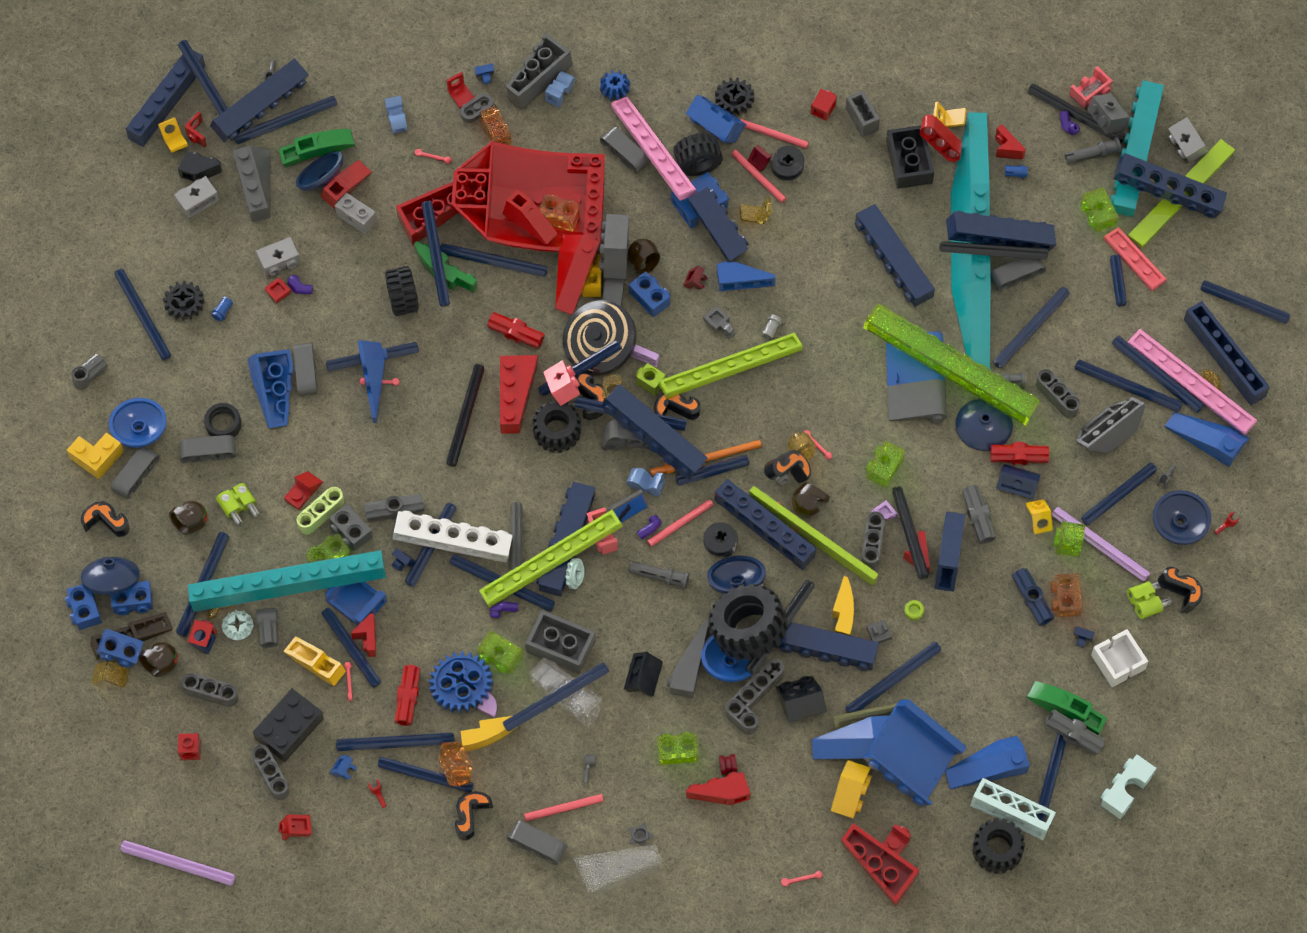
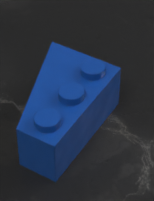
[686,95,746,144]

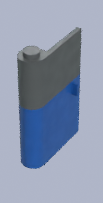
[886,332,947,423]

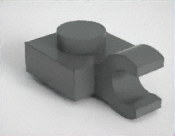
[703,306,735,339]

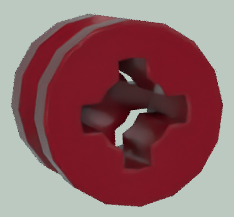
[719,754,737,775]

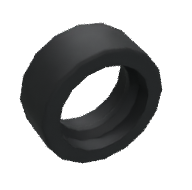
[204,403,242,437]

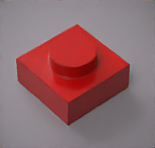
[264,278,291,304]

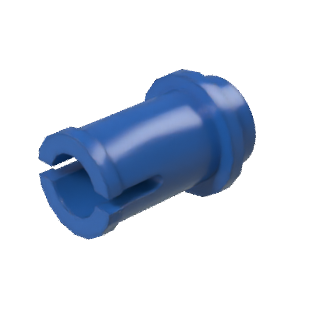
[1005,164,1028,179]
[212,297,233,321]

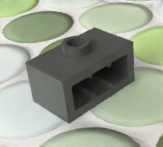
[846,91,880,137]
[1087,93,1129,134]

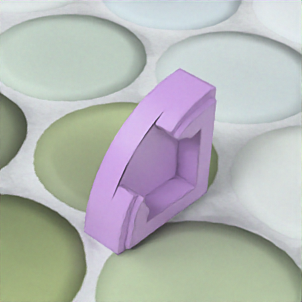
[871,500,898,520]
[477,692,497,718]

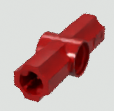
[487,312,545,349]
[990,442,1049,466]
[394,665,421,726]

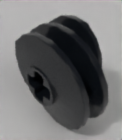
[771,145,805,180]
[703,522,738,557]

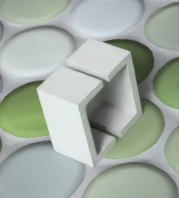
[1091,629,1148,687]

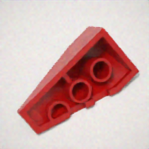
[555,235,600,315]

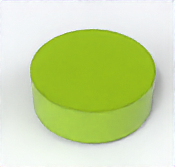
[904,600,924,620]

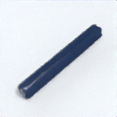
[675,455,749,486]

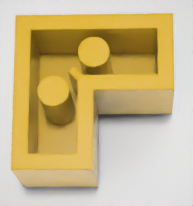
[67,433,124,479]
[831,760,872,818]

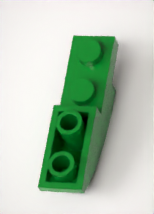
[279,129,355,167]
[415,241,477,293]
[1026,681,1107,735]

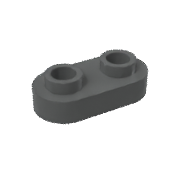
[460,93,494,123]

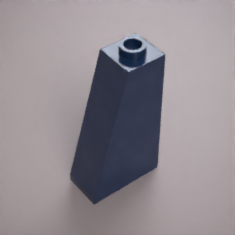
[934,511,965,592]

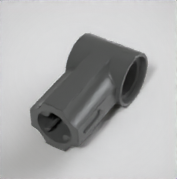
[71,354,108,390]
[256,608,278,648]

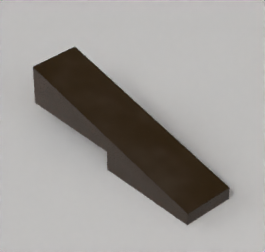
[90,612,173,660]

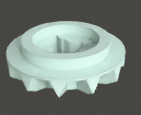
[565,558,584,589]
[222,610,253,640]

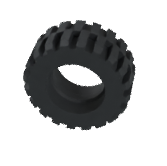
[709,584,788,660]

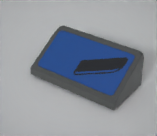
[609,489,648,523]

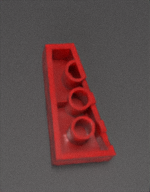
[396,182,458,246]
[500,355,538,434]

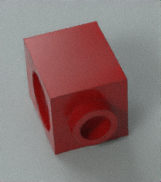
[810,89,837,121]
[178,733,201,760]

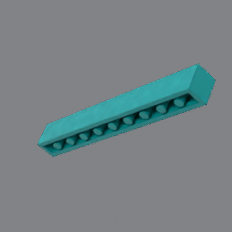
[188,550,387,612]

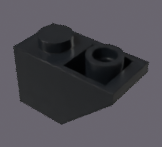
[178,151,222,182]

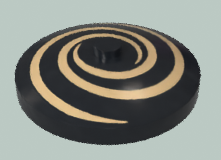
[563,300,637,375]

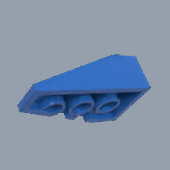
[358,340,388,423]
[247,349,293,429]
[1164,412,1250,467]
[812,716,889,759]
[945,736,1029,790]

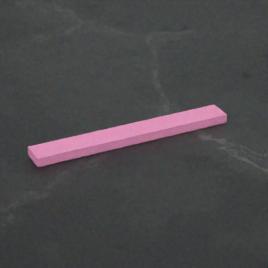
[611,97,696,201]
[1128,329,1257,436]

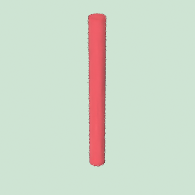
[740,118,809,149]
[731,150,786,203]
[647,499,714,547]
[524,794,604,822]

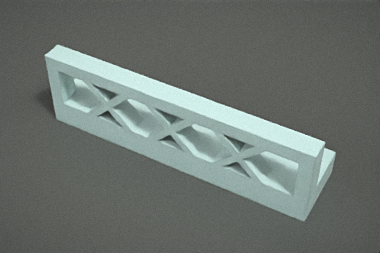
[970,778,1056,840]

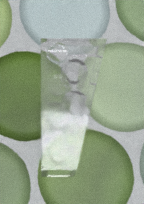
[528,657,603,729]
[573,844,664,900]

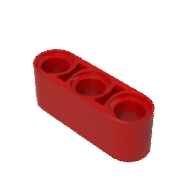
[920,115,962,162]

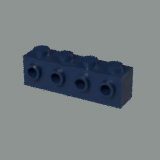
[687,187,749,262]

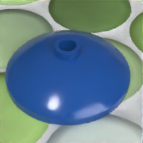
[109,398,167,448]
[701,636,752,682]

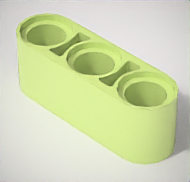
[297,487,344,535]

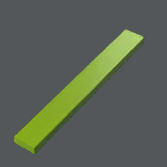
[1128,139,1235,248]
[658,333,803,399]
[749,486,878,586]
[479,510,623,608]

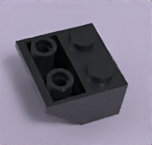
[775,676,827,723]

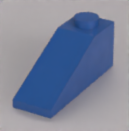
[717,261,775,292]

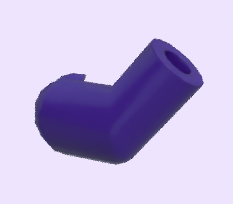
[1060,111,1080,135]
[288,275,313,294]
[637,515,662,540]
[489,601,518,618]

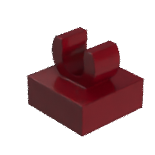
[747,145,772,172]
[683,265,708,289]

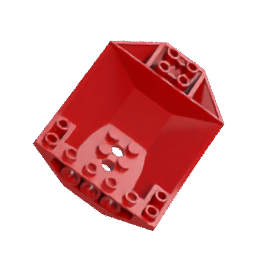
[451,140,605,254]

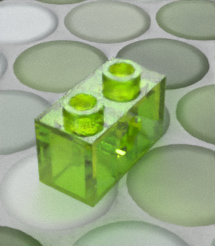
[1080,187,1119,232]
[865,440,905,488]
[1053,521,1085,557]
[477,630,524,674]

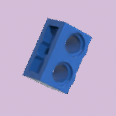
[629,272,671,317]
[111,581,153,615]
[65,585,102,630]
[96,629,144,668]

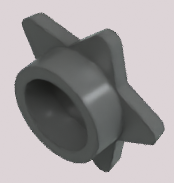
[629,823,654,848]

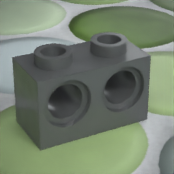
[329,504,373,551]

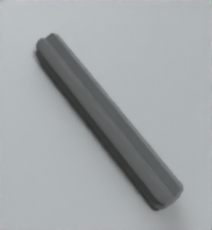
[511,502,522,570]

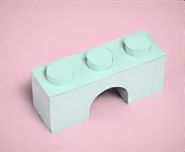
[1101,755,1157,819]

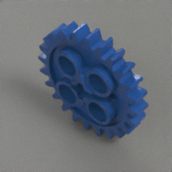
[429,651,493,714]

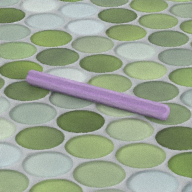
[1052,507,1150,582]
[120,840,235,886]

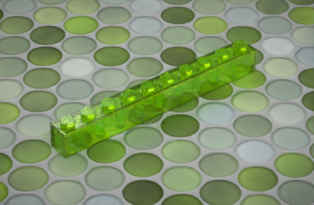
[863,303,1040,426]

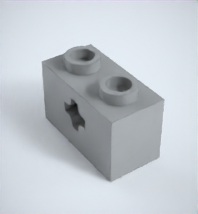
[1168,117,1209,163]
[174,176,219,219]
[335,193,377,235]
[256,237,300,277]

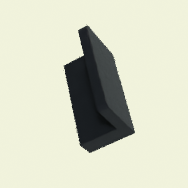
[624,652,663,697]

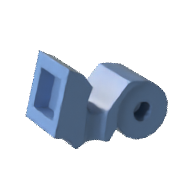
[545,71,575,108]
[385,96,407,134]
[626,468,665,497]

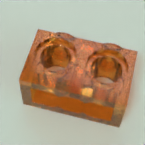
[479,105,512,145]
[539,194,580,232]
[1051,573,1082,617]
[439,742,472,786]

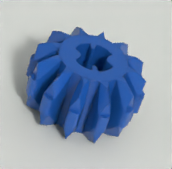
[600,70,630,101]

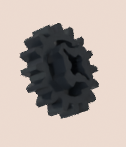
[715,77,754,116]
[163,281,205,321]

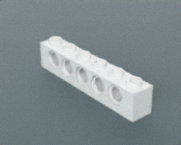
[393,511,512,562]

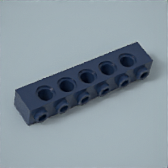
[1113,153,1227,218]
[714,479,816,570]

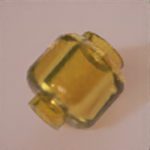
[788,432,816,460]

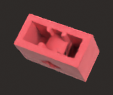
[543,361,580,406]

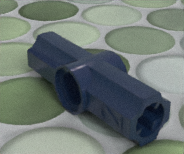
[1012,568,1054,626]

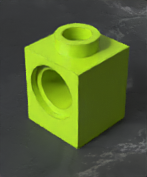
[636,363,666,396]

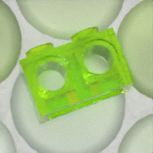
[305,534,351,563]
[657,732,699,765]

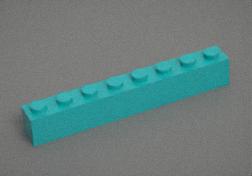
[1109,80,1164,217]

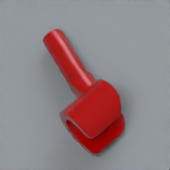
[1214,512,1239,535]
[368,779,387,808]

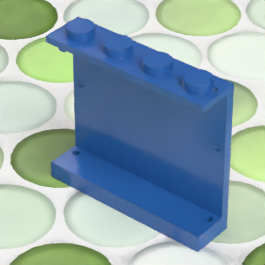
[863,699,966,806]

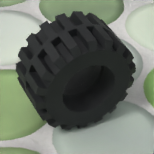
[673,133,723,176]
[385,266,419,316]
[533,400,581,453]
[972,818,1025,874]

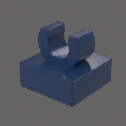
[391,548,416,571]
[1074,626,1095,648]
[189,630,216,654]

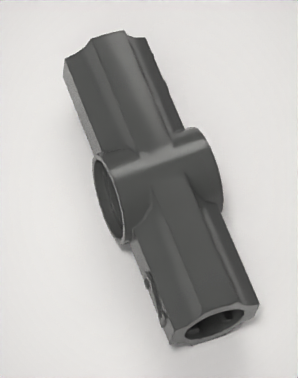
[962,485,996,544]
[364,493,425,521]
[1045,710,1105,755]

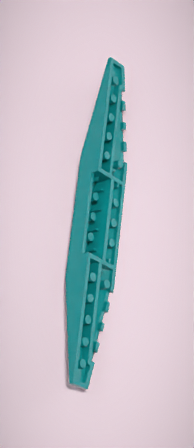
[951,112,991,376]

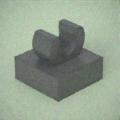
[866,620,892,643]

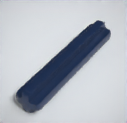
[1110,254,1127,306]

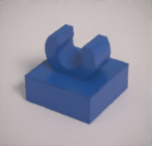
[474,63,494,84]
[329,755,357,779]

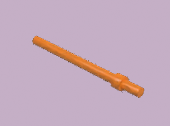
[650,440,762,476]

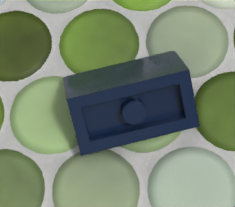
[996,464,1040,499]

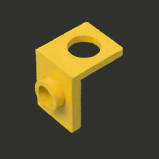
[933,102,967,128]
[158,117,188,153]
[1026,499,1053,534]

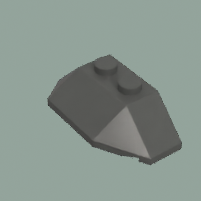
[1076,397,1145,453]

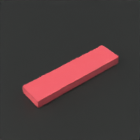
[1103,227,1167,291]

